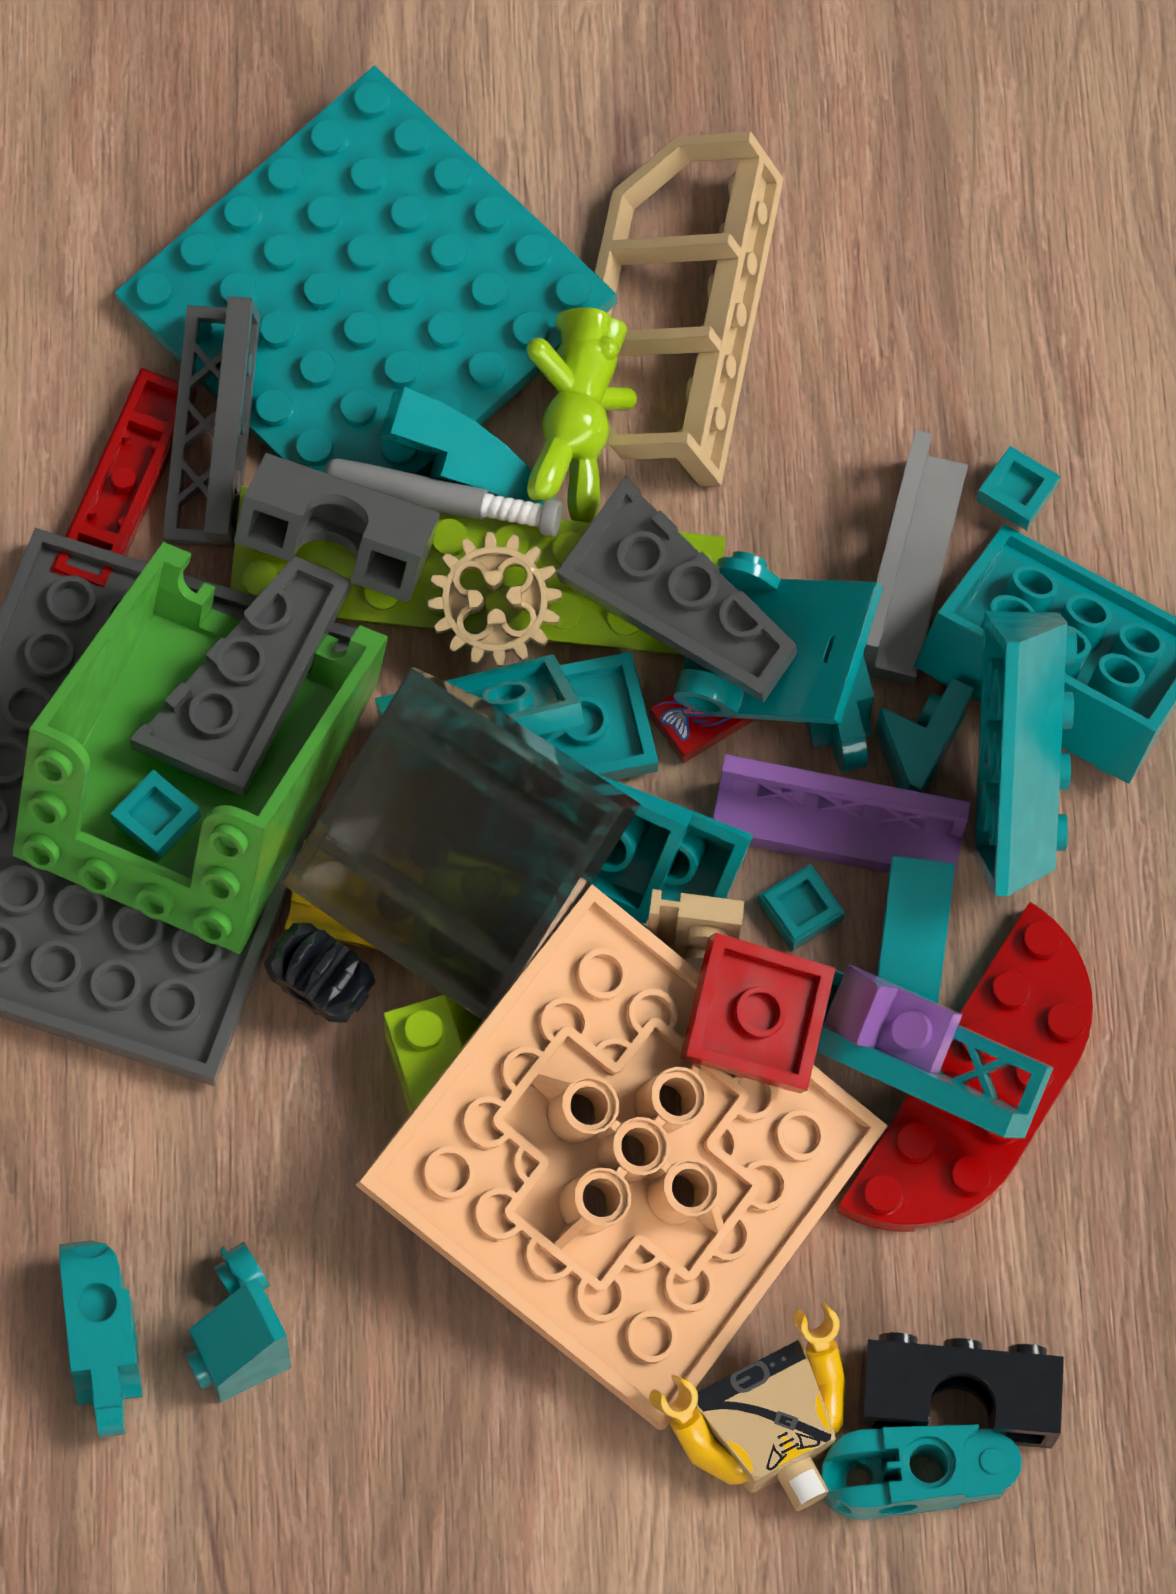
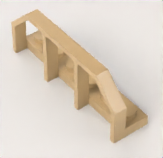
[595,131,784,487]

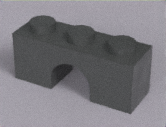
[234,453,440,602]

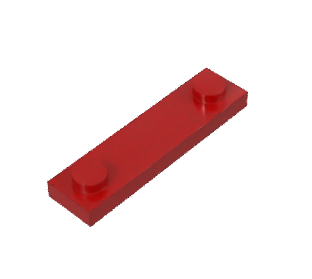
[50,368,197,587]

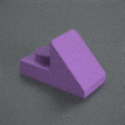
[825,965,963,1073]

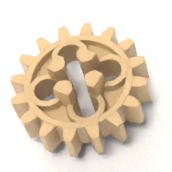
[428,532,562,668]

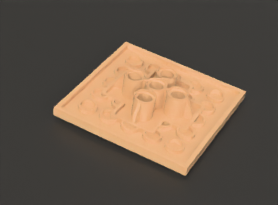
[355,884,888,1430]

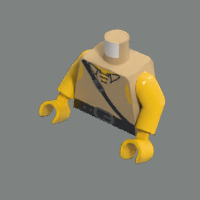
[649,1301,845,1511]

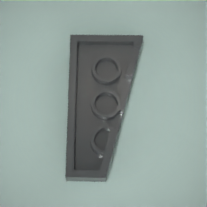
[556,476,798,703]
[130,556,351,797]

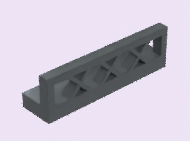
[163,296,261,548]

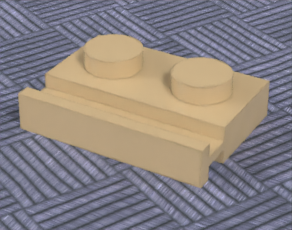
[647,889,745,971]

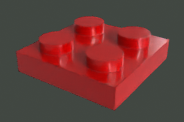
[680,932,836,1094]

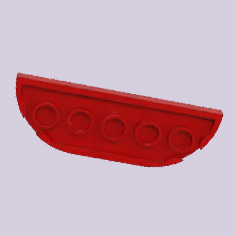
[837,902,1093,1232]

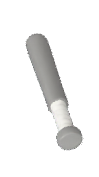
[324,458,563,536]

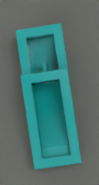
[379,387,556,504]
[875,855,955,1003]

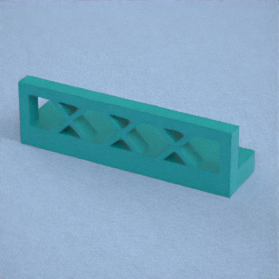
[817,969,1054,1139]

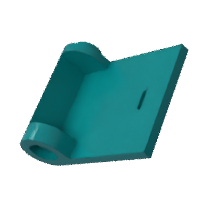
[673,551,884,724]

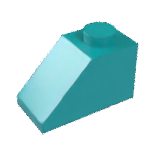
[185,1277,291,1402]

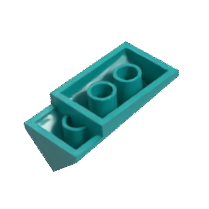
[475,743,753,924]

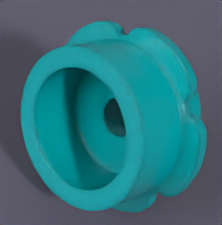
[214,1242,270,1295]

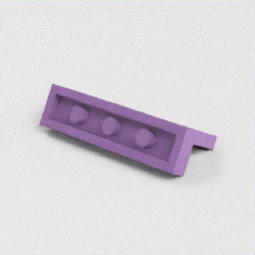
[713,754,971,882]

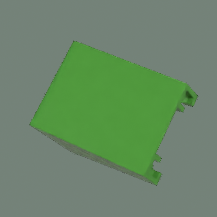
[13,542,388,954]

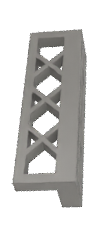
[863,429,968,687]

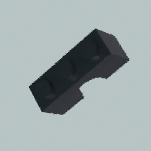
[858,1332,1064,1448]

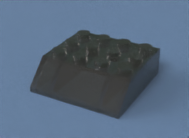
[281,667,641,1020]

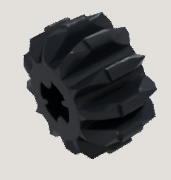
[264,923,376,1023]

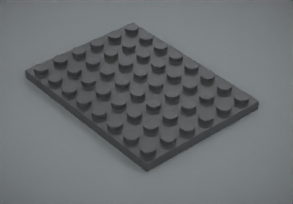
[0,528,357,1086]

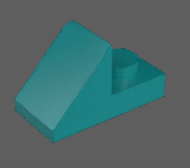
[875,678,974,793]

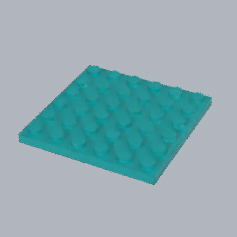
[114,65,617,476]

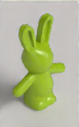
[527,307,637,522]

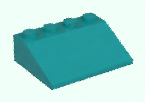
[914,524,1176,784]
[974,611,1077,896]

